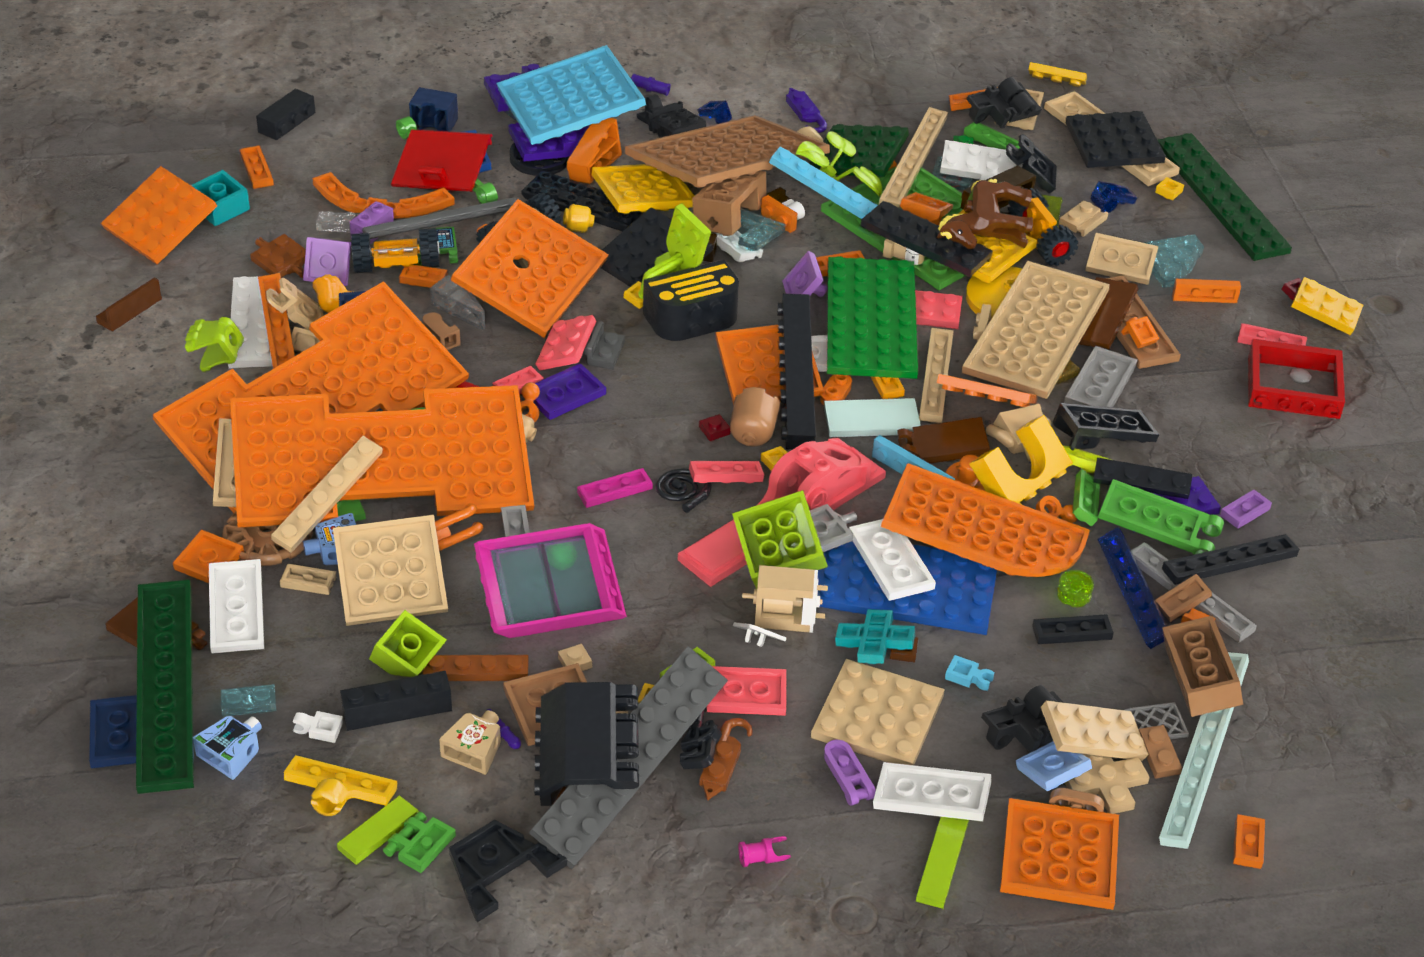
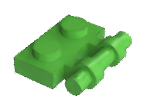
[383,812,456,873]

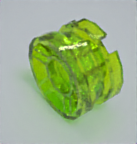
[1057,570,1094,608]

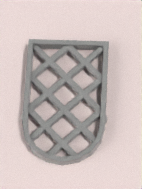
[1125,702,1189,740]

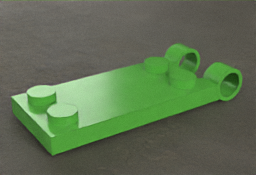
[1098,479,1224,555]

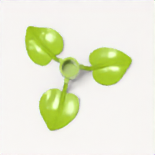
[796,131,882,197]

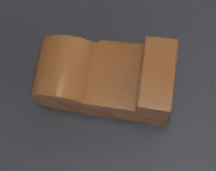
[423,312,460,350]

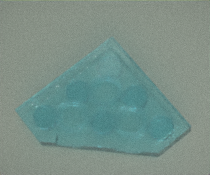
[1144,234,1204,288]

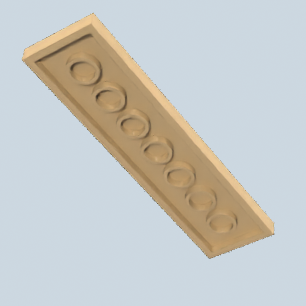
[1044,91,1180,187]

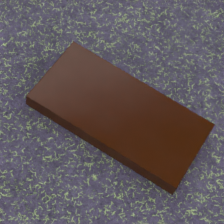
[1079,277,1138,350]

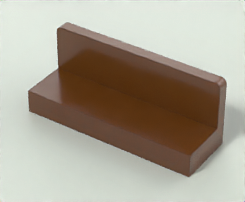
[96,277,162,332]

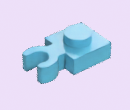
[945,655,995,691]

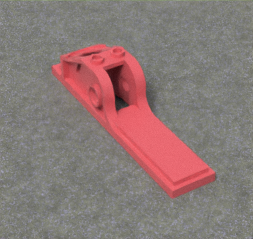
[678,438,886,587]

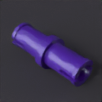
[631,74,671,96]

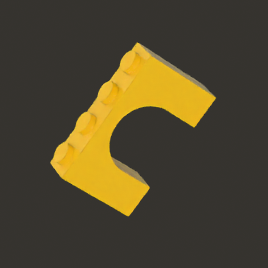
[969,415,1073,505]

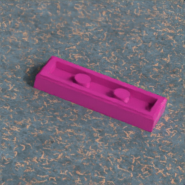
[577,468,653,508]

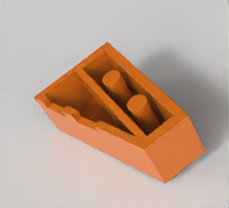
[567,118,622,184]

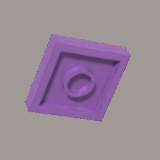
[303,237,352,286]
[782,251,827,297]

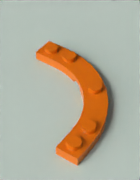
[312,172,455,219]

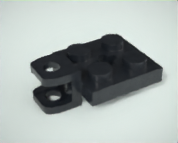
[1006,134,1057,194]

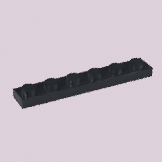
[1162,534,1300,585]

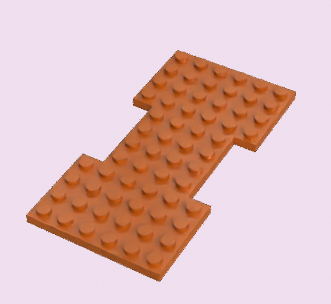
[153,281,469,513]
[230,385,534,528]

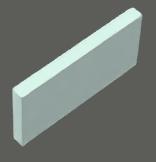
[824,398,921,437]

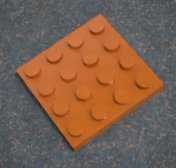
[101,166,217,264]
[716,325,824,405]
[937,374,1038,407]
[1000,798,1119,910]

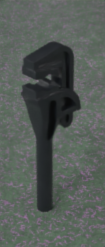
[680,709,722,769]

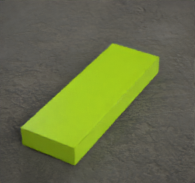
[337,795,419,865]

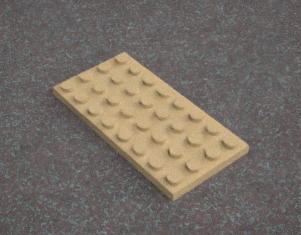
[962,261,1109,399]

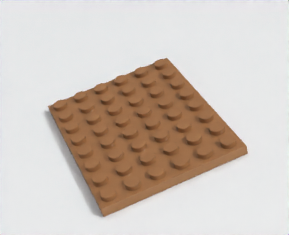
[625,115,830,188]

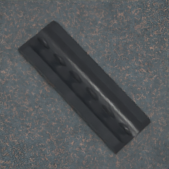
[521,170,645,232]

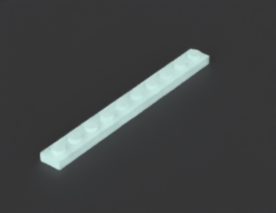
[1159,652,1249,849]

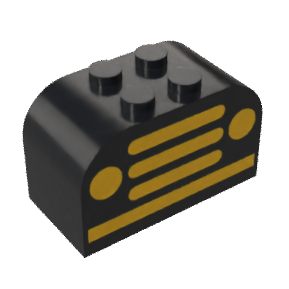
[643,260,739,341]

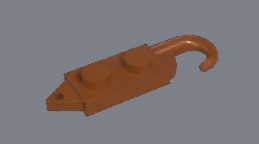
[699,718,753,800]

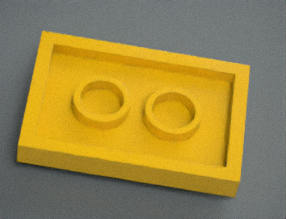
[1291,277,1363,335]

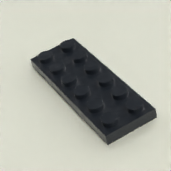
[860,201,993,277]

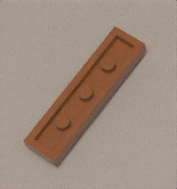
[423,655,529,681]

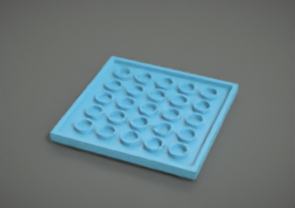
[497,45,646,145]

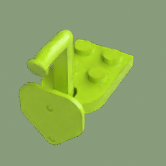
[638,203,711,299]

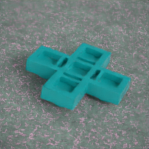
[835,609,915,664]

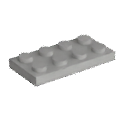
[1064,346,1138,407]

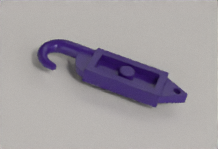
[786,88,827,133]

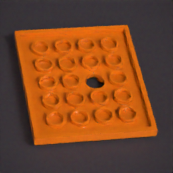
[451,199,609,338]

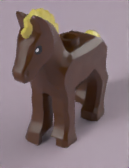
[937,179,1033,249]

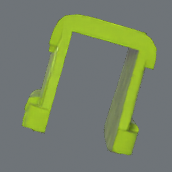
[185,317,244,372]

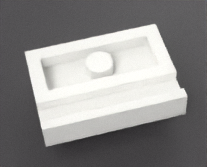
[716,231,763,262]

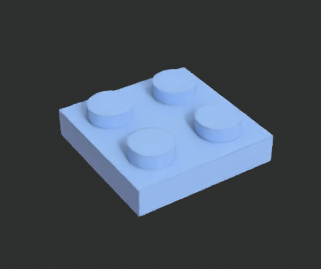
[1016,741,1092,791]

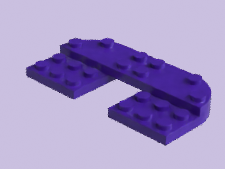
[484,64,590,161]

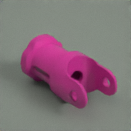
[738,836,791,867]

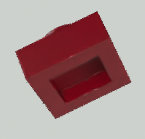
[1281,278,1302,300]
[699,414,730,441]

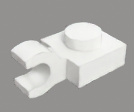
[293,711,343,743]

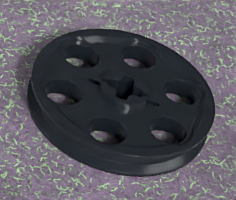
[509,143,570,176]

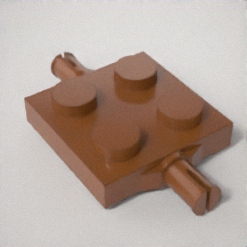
[250,234,306,278]

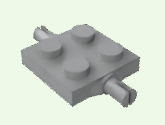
[810,504,857,552]

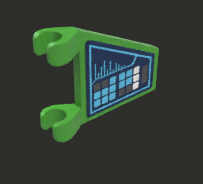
[415,227,458,266]

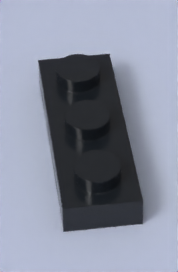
[1032,614,1114,645]

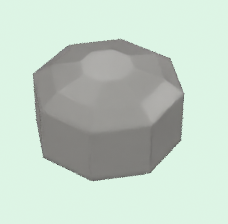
[1289,368,1312,384]

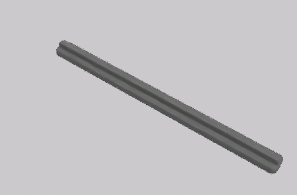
[362,198,517,239]

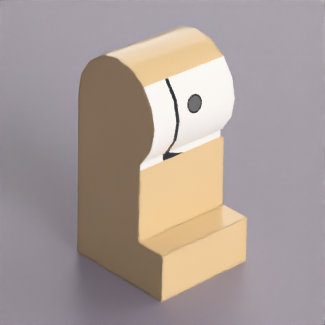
[883,239,925,265]

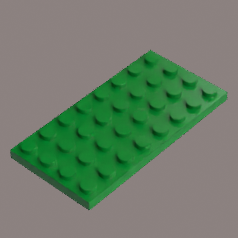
[827,257,918,379]

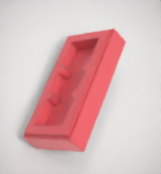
[493,366,544,395]

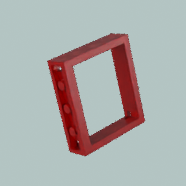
[1248,339,1345,419]

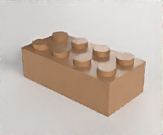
[1162,615,1243,717]

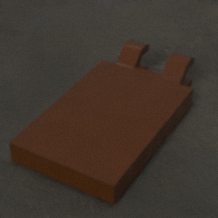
[897,417,990,464]
[105,597,208,650]

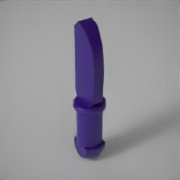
[486,709,521,749]

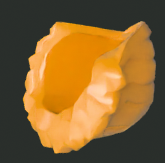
[313,274,354,313]

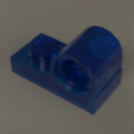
[1090,181,1138,213]

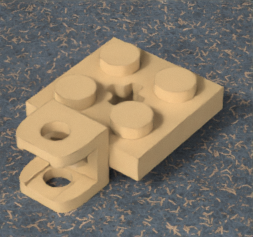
[266,278,324,330]

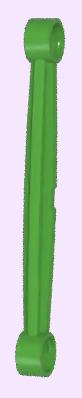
[396,116,498,204]

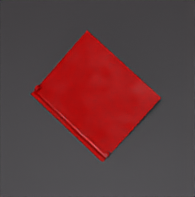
[391,129,493,192]

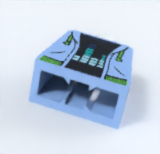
[193,716,262,780]

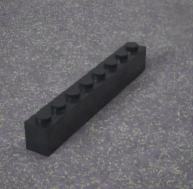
[777,293,816,450]

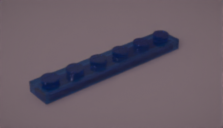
[1097,527,1167,649]

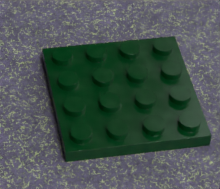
[809,124,909,177]

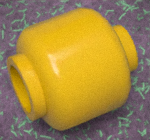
[563,204,595,233]

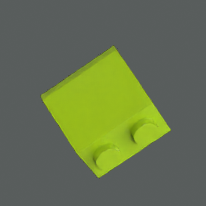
[369,610,447,677]

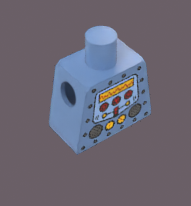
[303,513,356,565]

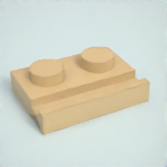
[1059,201,1108,237]

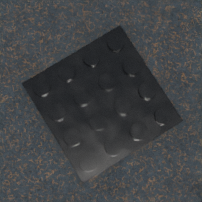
[1065,111,1166,168]
[601,207,713,287]

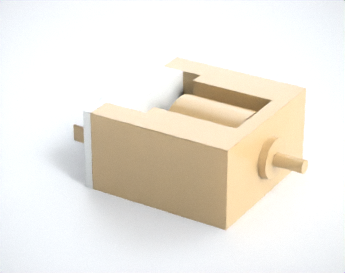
[742,565,828,633]

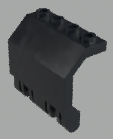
[534,682,639,806]

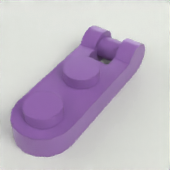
[824,740,876,806]

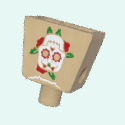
[439,710,501,775]

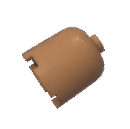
[730,387,780,447]

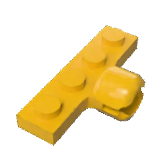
[284,755,397,816]

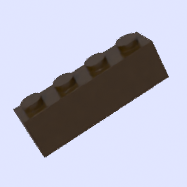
[960,165,1036,210]

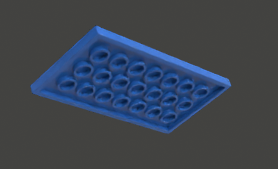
[817,541,997,635]

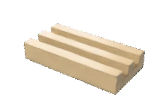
[280,564,337,595]

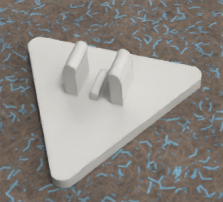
[733,622,786,647]

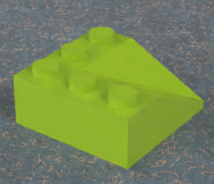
[732,490,828,589]

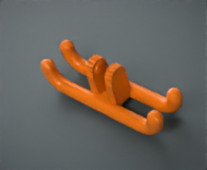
[435,503,484,551]

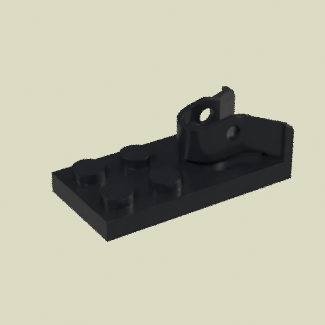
[1053,403,1159,451]

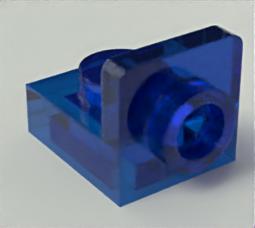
[697,100,732,124]

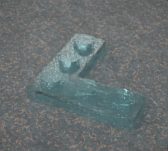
[738,208,786,251]

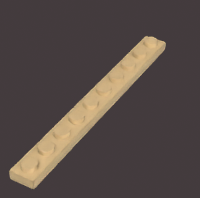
[878,107,948,208]

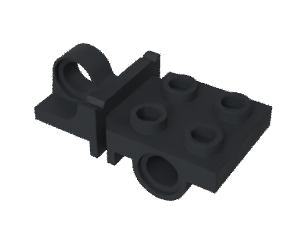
[967,77,1042,129]
[637,94,706,138]
[981,685,1064,753]

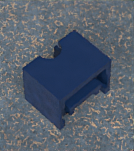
[409,87,458,132]

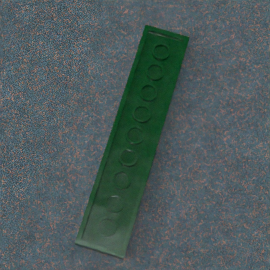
[1157,133,1292,261]
[136,580,194,794]

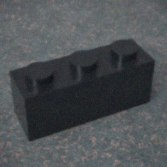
[256,88,316,140]

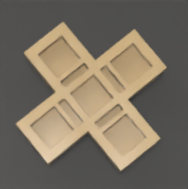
[1065,754,1149,814]

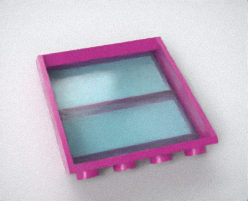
[474,523,627,638]

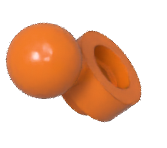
[520,382,540,423]
[1036,496,1078,523]

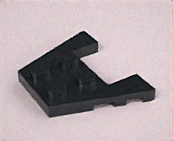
[449,820,567,922]

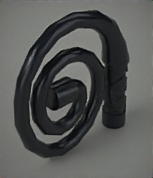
[655,468,712,513]

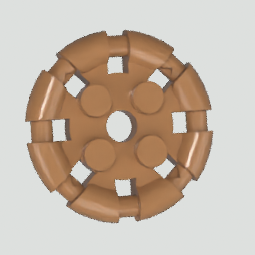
[222,511,312,566]

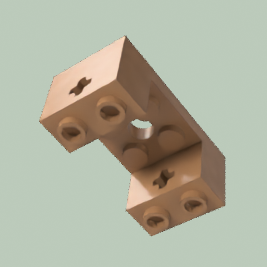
[693,171,767,236]

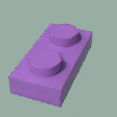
[1220,490,1272,529]

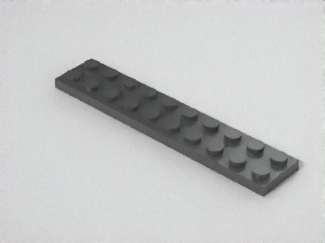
[529,646,728,869]

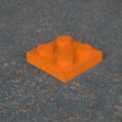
[173,529,244,583]

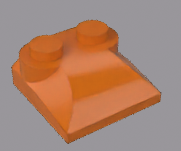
[900,192,953,226]

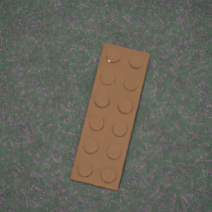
[1105,275,1181,369]

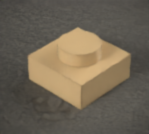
[558,644,592,671]

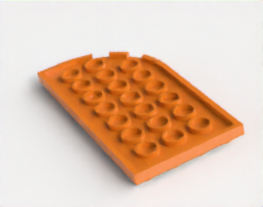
[881,463,1090,577]

